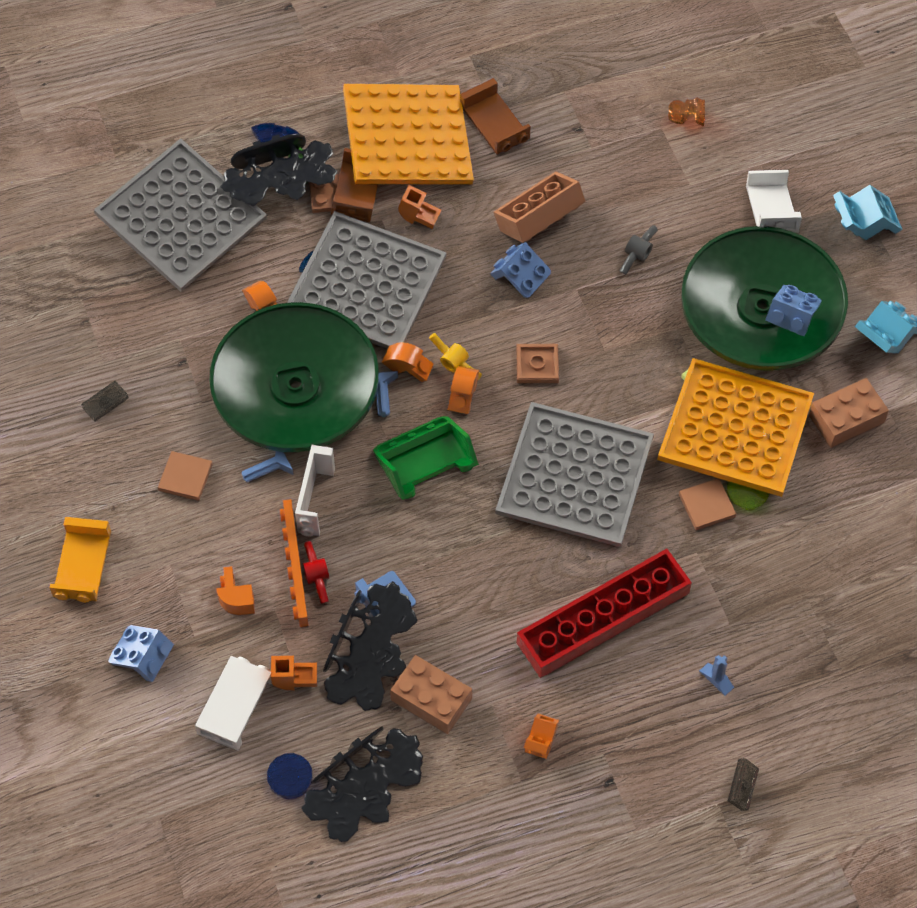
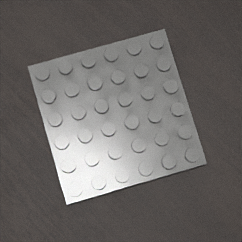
[94,139,267,292]
[287,211,447,349]
[495,402,654,547]

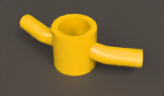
[429,333,482,380]

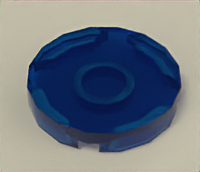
[267,753,313,799]

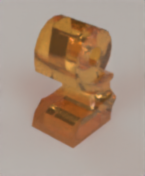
[668,97,705,126]

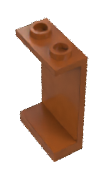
[460,78,531,155]
[331,148,378,222]

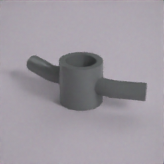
[620,225,658,275]

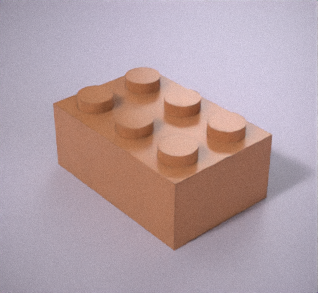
[809,378,889,448]
[390,655,472,734]

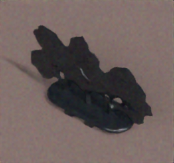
[220,133,337,206]
[323,581,418,711]
[301,726,423,842]

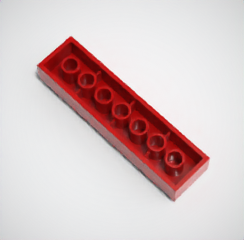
[517,548,692,678]

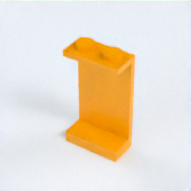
[49,517,111,603]

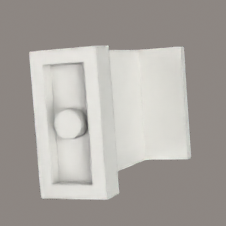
[746,170,802,233]
[295,445,335,537]
[195,656,272,751]

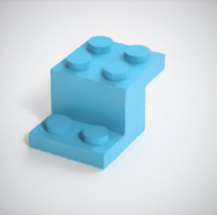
[833,185,902,240]
[855,301,917,353]

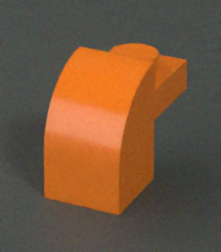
[398,185,441,229]
[242,281,277,311]
[381,342,434,382]
[448,366,480,414]
[216,566,255,615]
[271,656,317,691]
[524,714,560,759]

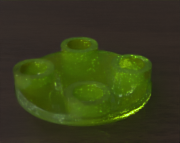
[726,481,770,511]

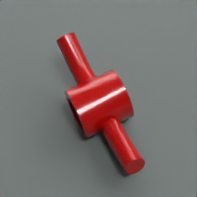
[303,541,330,604]

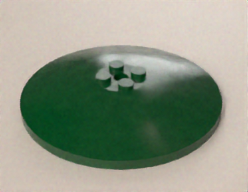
[681,226,848,371]
[209,302,379,452]

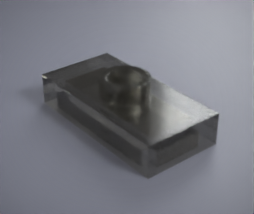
[81,381,129,422]
[727,758,759,811]

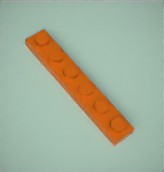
[280,499,309,627]

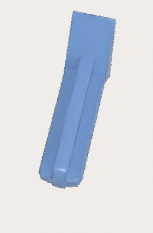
[376,371,398,417]
[242,451,293,482]
[699,655,734,696]

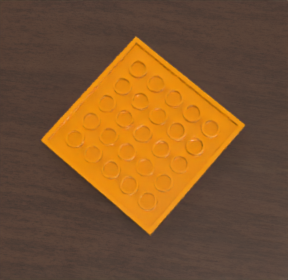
[343,84,474,185]
[657,358,814,497]

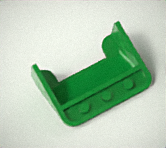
[373,416,479,500]

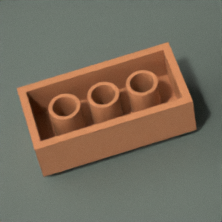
[493,171,586,243]

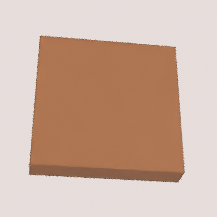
[516,344,559,383]
[158,451,213,501]
[679,478,736,530]

